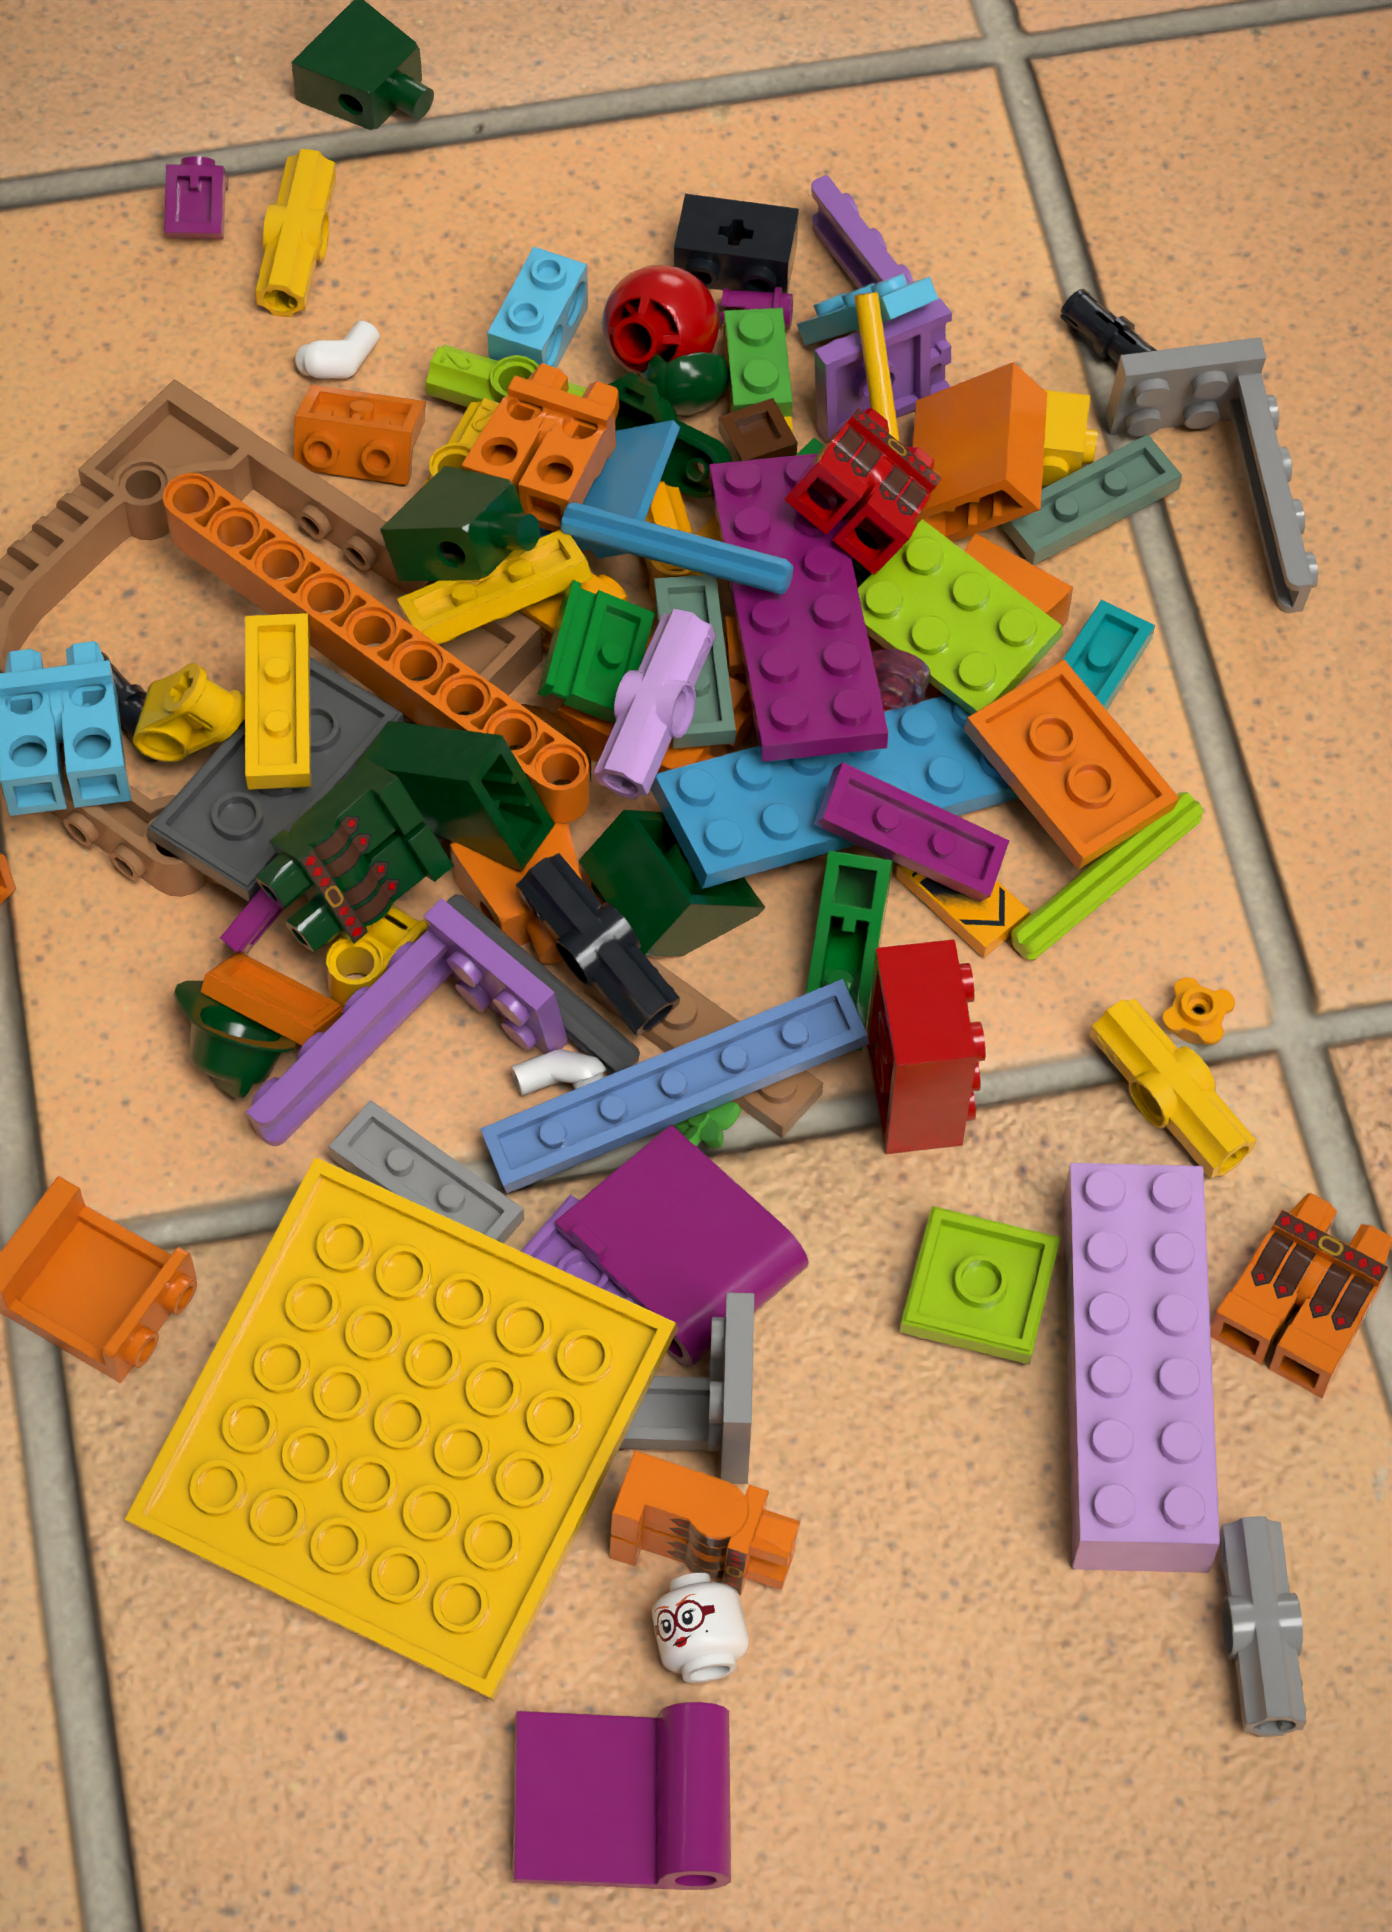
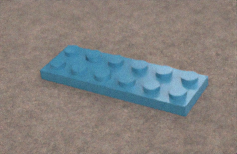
[650,695,1019,889]

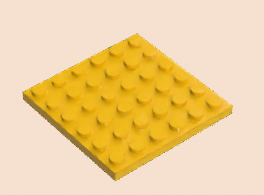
[125,1157,678,1702]

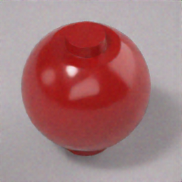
[602,265,719,376]

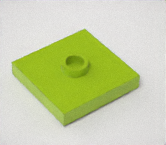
[900,1206,1061,1365]

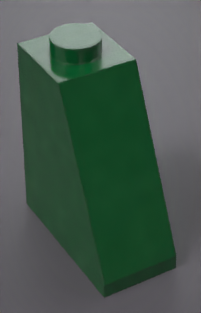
[355,721,555,870]

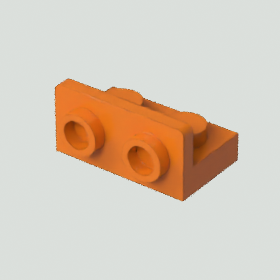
[293,384,426,485]

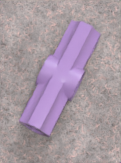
[593,609,716,800]

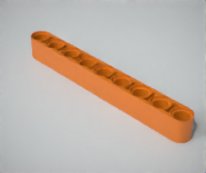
[162,473,591,823]

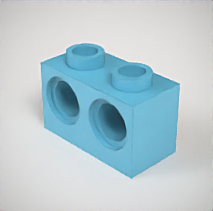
[487,247,588,368]

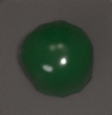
[639,352,729,416]

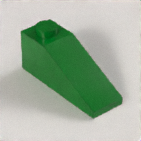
[806,851,894,1051]

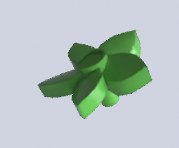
[673,1101,742,1149]

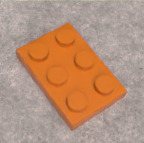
[963,659,1179,870]

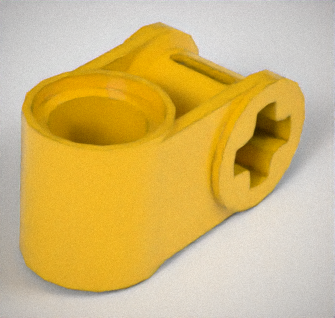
[133,663,245,762]
[326,903,428,1007]

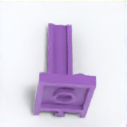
[811,175,952,443]
[246,898,568,1146]

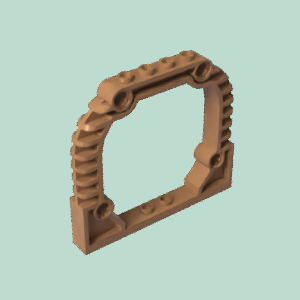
[0,379,543,897]

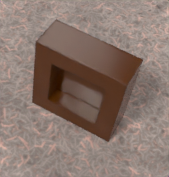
[718,398,798,462]

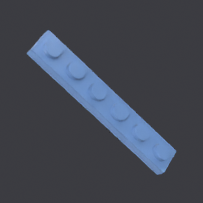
[481,979,869,1194]

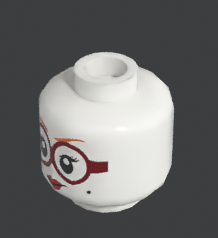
[652,1573,749,1683]

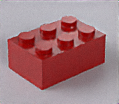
[867,939,986,1154]

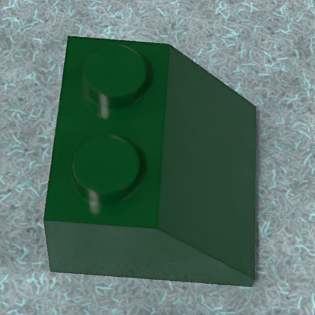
[579,809,765,956]

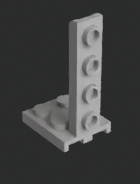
[1106,337,1318,613]
[620,1292,754,1484]

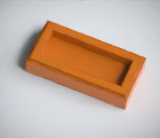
[200,952,344,1046]

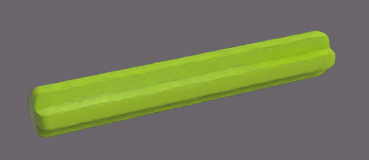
[1010,792,1204,960]

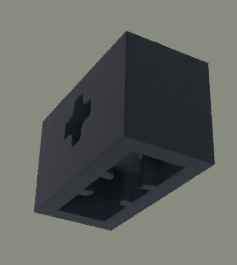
[674,193,799,293]

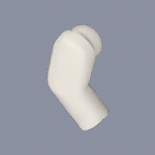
[295,320,380,379]
[511,1049,606,1096]

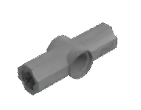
[1220,1516,1306,1737]

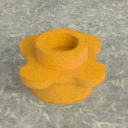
[1162,977,1235,1045]

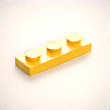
[397,529,592,644]
[245,613,312,790]

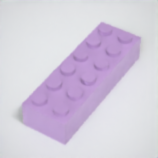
[1063,1163,1220,1573]

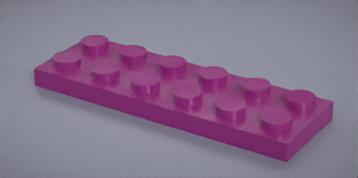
[709,453,888,762]

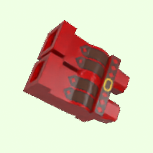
[784,408,941,575]

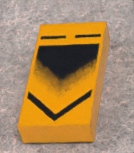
[896,864,1030,958]

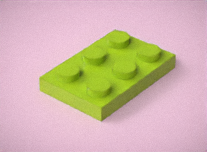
[858,519,1063,715]

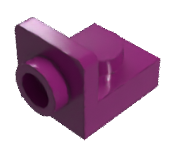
[164,156,229,239]

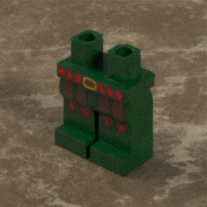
[255,758,454,953]

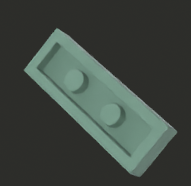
[1000,434,1182,565]
[654,575,736,749]

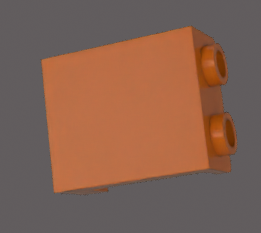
[0,1176,197,1383]

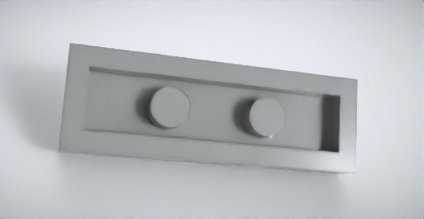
[328,1100,524,1243]

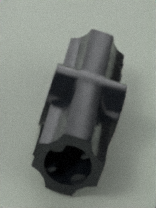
[516,853,680,1037]

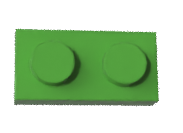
[724,308,793,417]

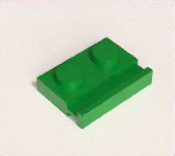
[537,580,655,724]

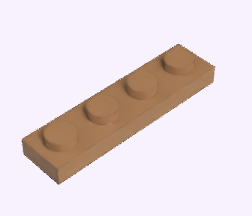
[584,955,823,1138]

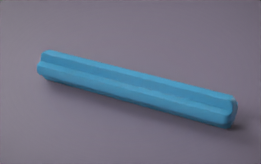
[560,502,794,595]

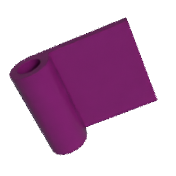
[555,1124,809,1368]
[512,1702,731,1890]

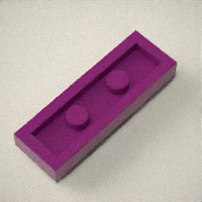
[814,762,1010,902]

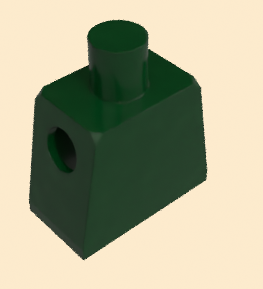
[291,0,434,130]
[380,466,540,581]

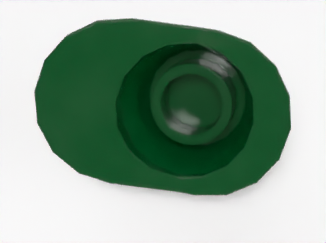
[173,980,296,1098]

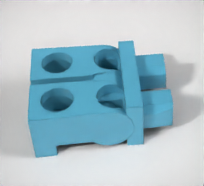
[0,641,132,816]

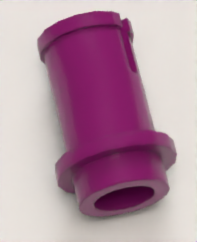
[721,287,793,329]

